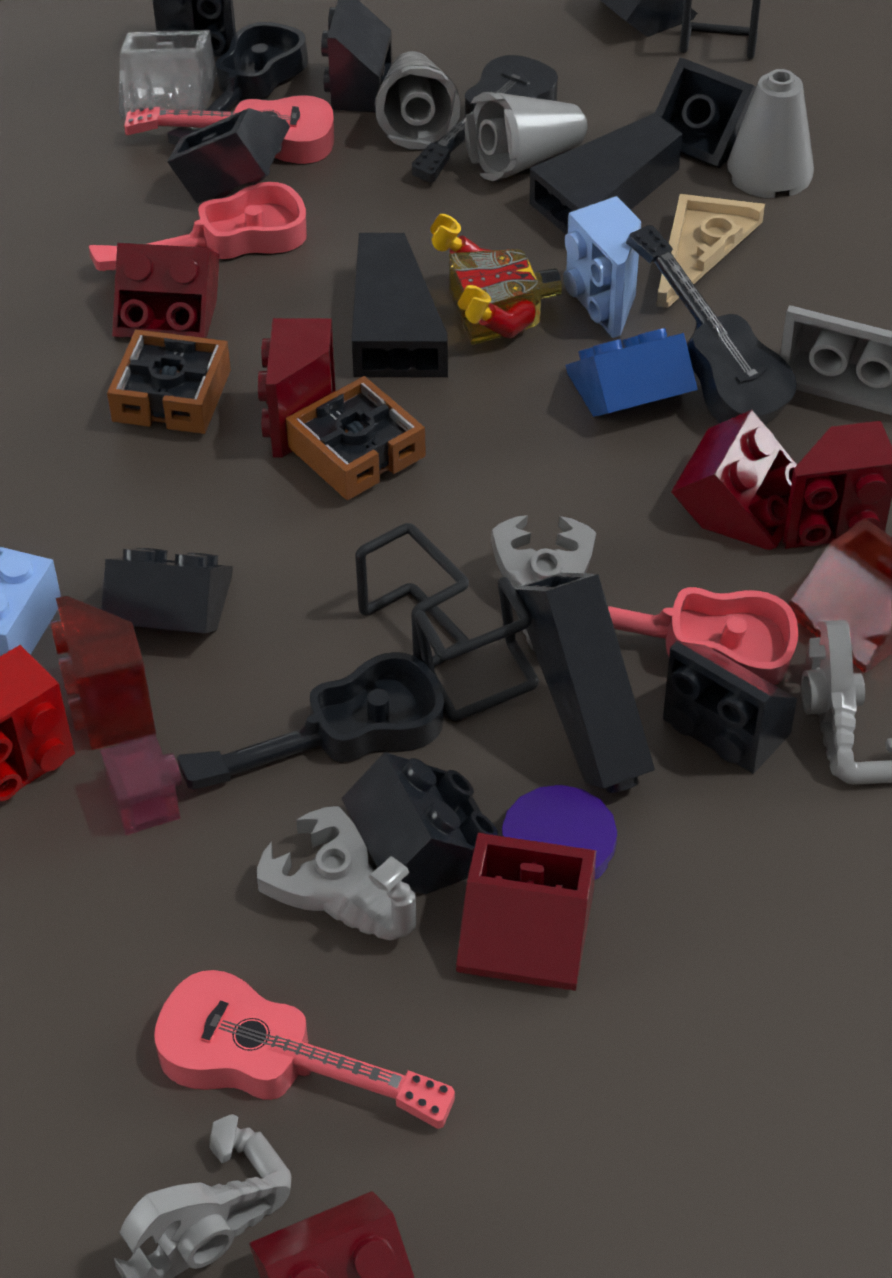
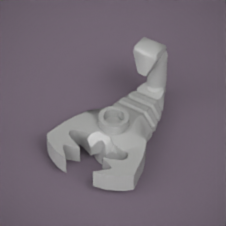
[491,515,596,652]
[801,620,892,785]
[257,806,416,940]
[115,1114,292,1278]

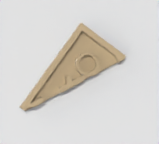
[657,194,765,308]

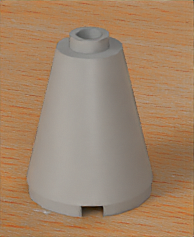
[375,51,460,149]
[727,69,814,198]
[465,92,588,181]

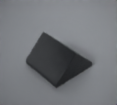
[655,57,756,168]

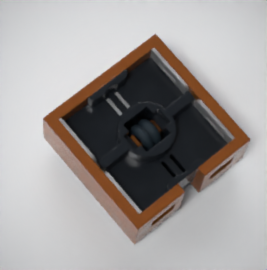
[107,329,231,434]
[285,376,426,501]

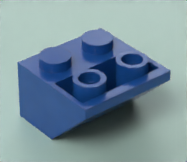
[565,328,698,417]

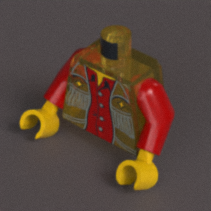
[430,214,562,345]

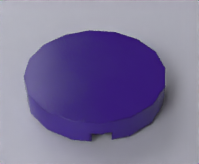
[502,785,617,880]

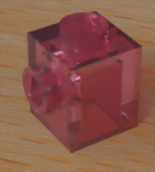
[100,734,182,835]

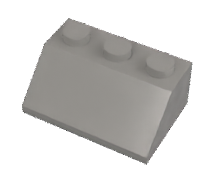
[780,305,892,415]

